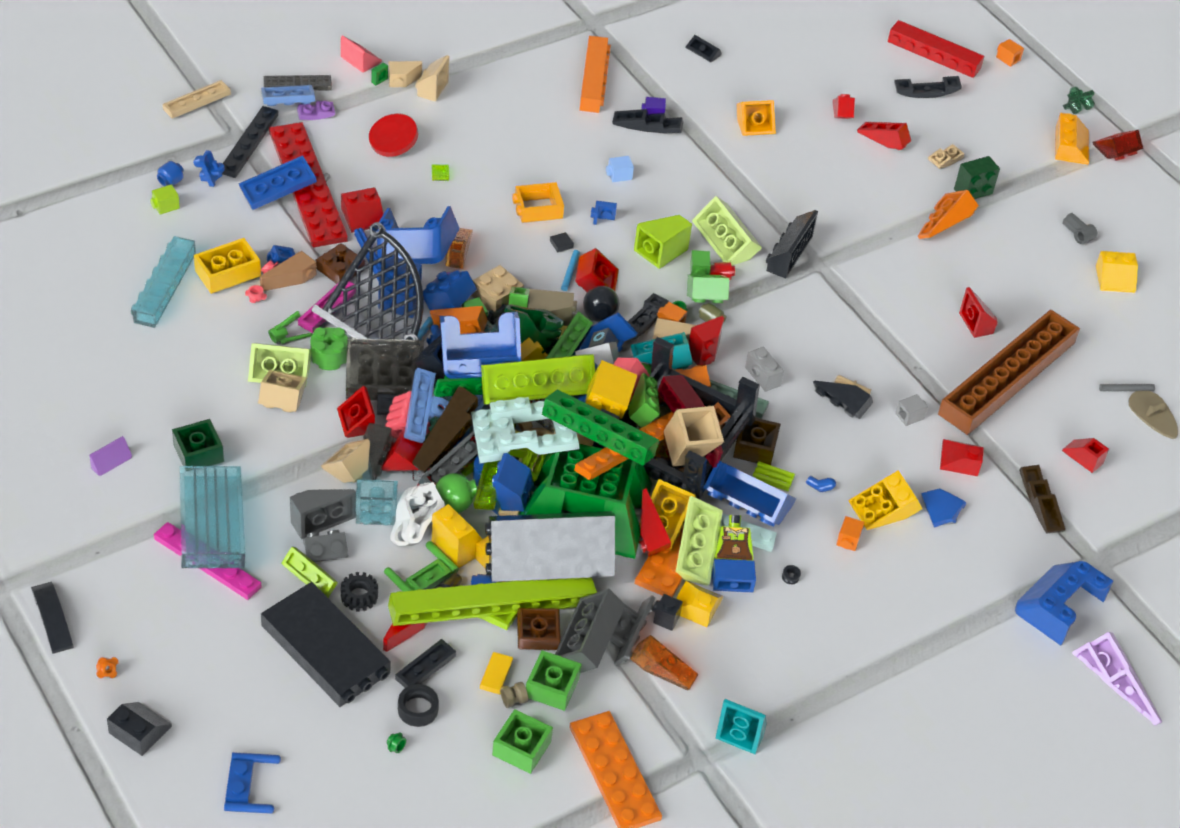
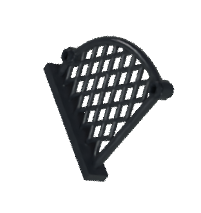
[311,222,424,372]

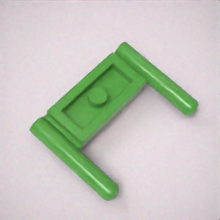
[384,541,459,592]

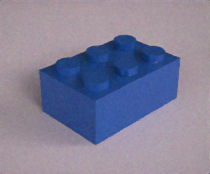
[378,256,422,319]

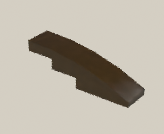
[1019,465,1066,534]

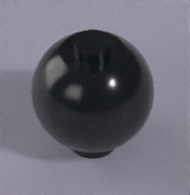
[583,286,620,322]

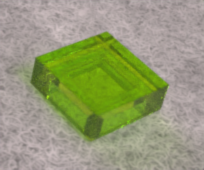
[431,164,449,181]

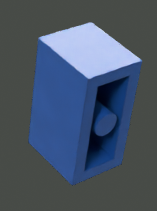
[712,559,756,593]

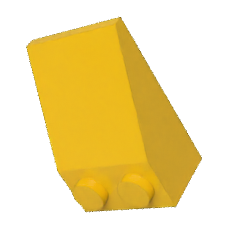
[639,479,696,550]

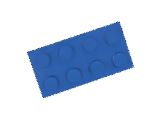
[239,156,317,210]

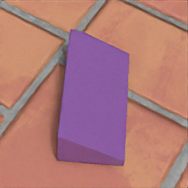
[89,436,132,476]

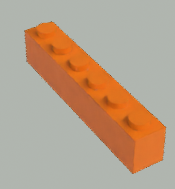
[579,36,611,113]

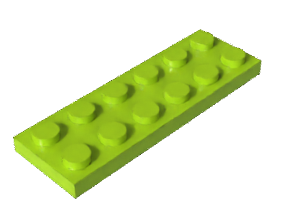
[481,354,595,405]

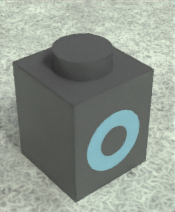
[589,328,618,348]

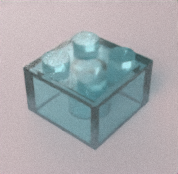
[356,480,398,526]

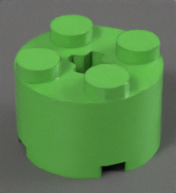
[310,327,349,371]

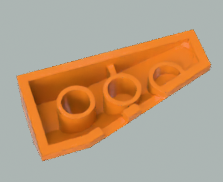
[917,190,979,239]

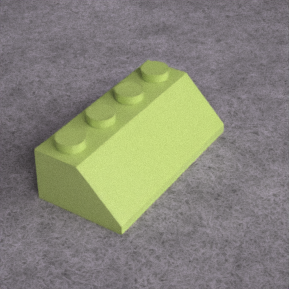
[692,196,762,266]

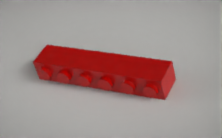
[887,20,985,78]

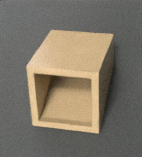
[663,406,724,466]

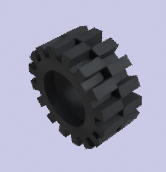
[341,572,378,612]

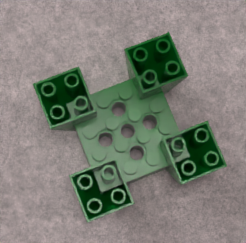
[520,444,653,559]

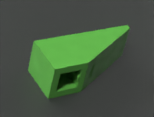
[629,373,660,427]

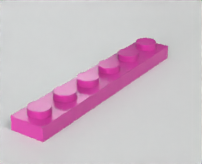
[154,522,262,600]

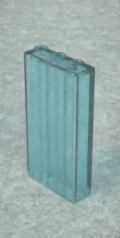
[179,466,245,568]

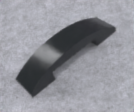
[894,76,962,98]
[627,293,669,340]
[31,581,74,654]

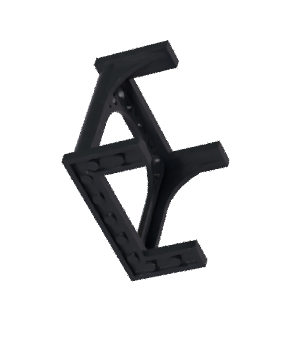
[596,337,760,499]

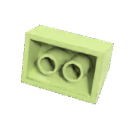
[248,343,311,387]

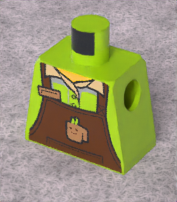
[714,515,753,561]

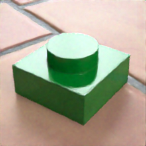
[371,63,388,86]

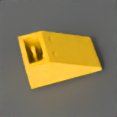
[848,470,922,530]

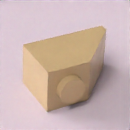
[388,61,422,87]

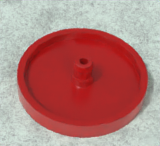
[369,113,418,157]

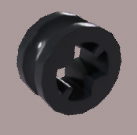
[782,565,801,585]

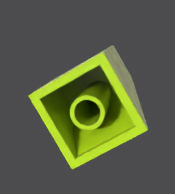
[634,215,692,269]

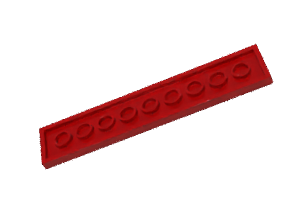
[269,122,348,248]

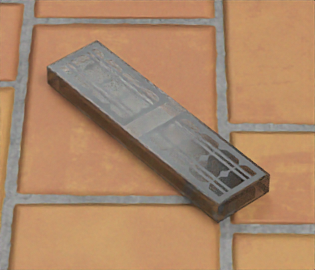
[264,75,332,91]

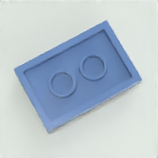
[261,85,315,106]

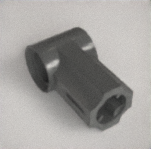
[1062,213,1098,244]

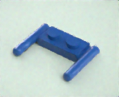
[224,752,281,814]

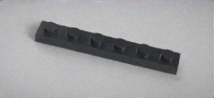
[222,106,278,178]

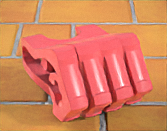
[385,391,444,440]

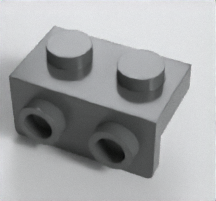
[303,530,349,562]

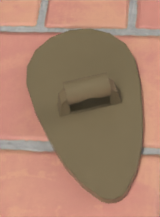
[1128,391,1178,439]

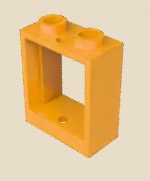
[512,182,564,223]

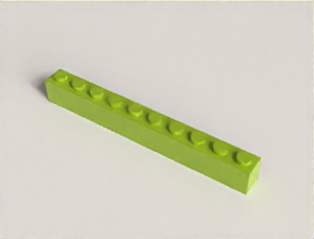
[388,577,597,626]

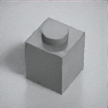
[895,394,928,426]

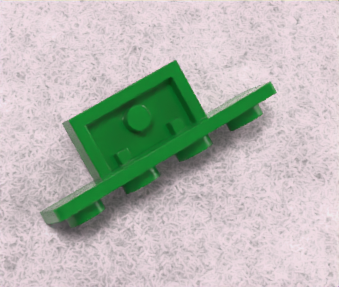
[433,375,483,397]

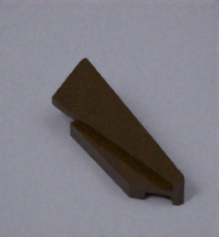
[412,386,479,473]

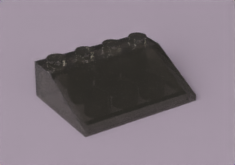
[346,338,424,400]

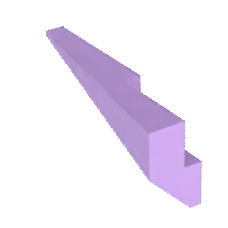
[1072,632,1162,725]

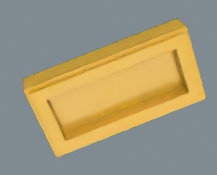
[480,652,513,695]

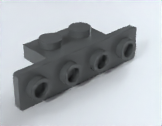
[610,595,656,666]

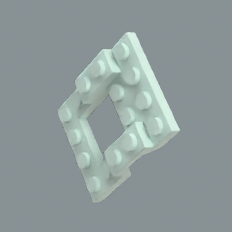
[471,397,579,463]

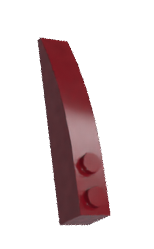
[658,375,723,468]

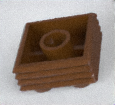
[316,243,366,284]
[517,608,561,650]

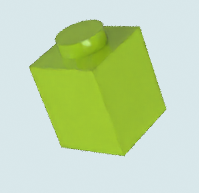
[150,184,180,215]

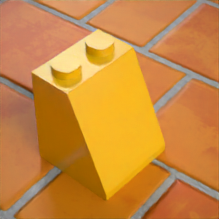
[585,360,637,419]
[431,504,482,568]

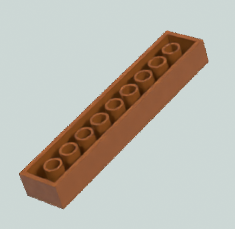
[938,309,1080,435]

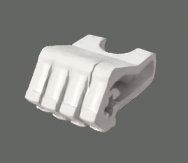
[390,482,445,546]

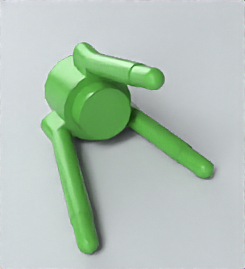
[268,311,313,345]

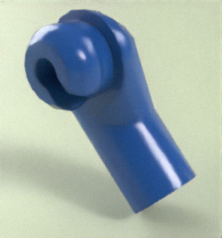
[426,325,441,345]
[806,476,836,492]

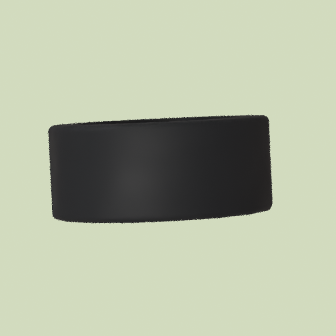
[397,684,439,727]

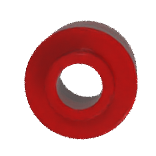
[709,262,735,280]

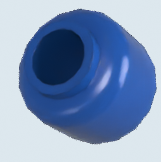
[157,161,184,186]

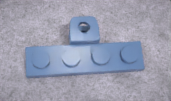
[404,368,449,443]

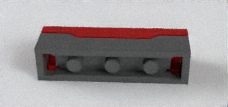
[417,431,478,486]

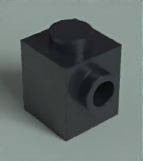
[652,594,683,631]

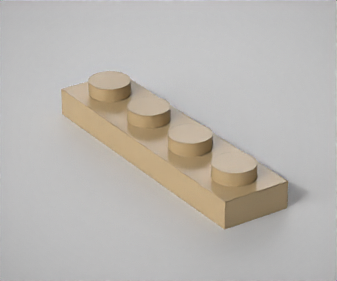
[163,80,231,119]

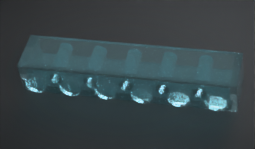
[131,236,196,328]

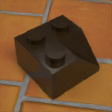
[733,418,781,465]

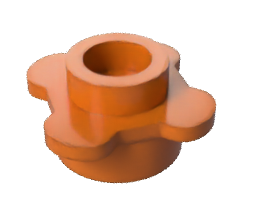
[96,657,118,679]

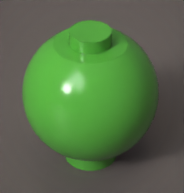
[435,473,479,513]

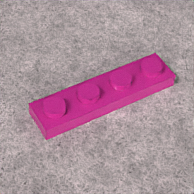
[298,281,356,333]

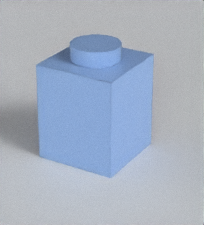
[606,156,634,182]

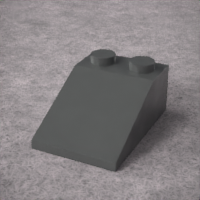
[290,489,356,539]

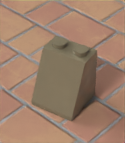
[528,289,577,326]

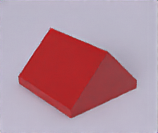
[337,386,375,438]
[381,430,426,471]

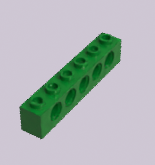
[542,389,659,466]

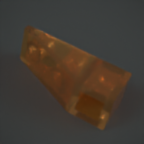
[445,228,473,269]
[630,635,698,691]

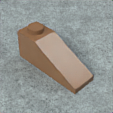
[260,251,317,291]

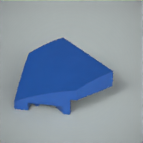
[921,488,966,528]

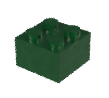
[954,156,1000,199]
[172,419,224,473]

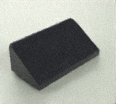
[685,35,722,63]

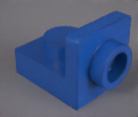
[590,200,617,225]
[267,245,295,265]

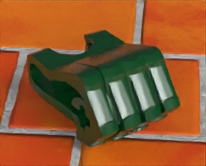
[498,304,564,355]

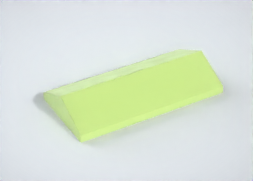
[676,496,723,585]

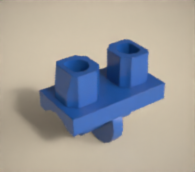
[193,150,225,187]

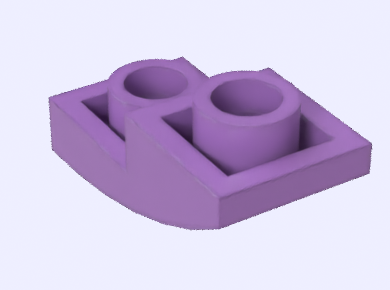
[297,100,335,120]

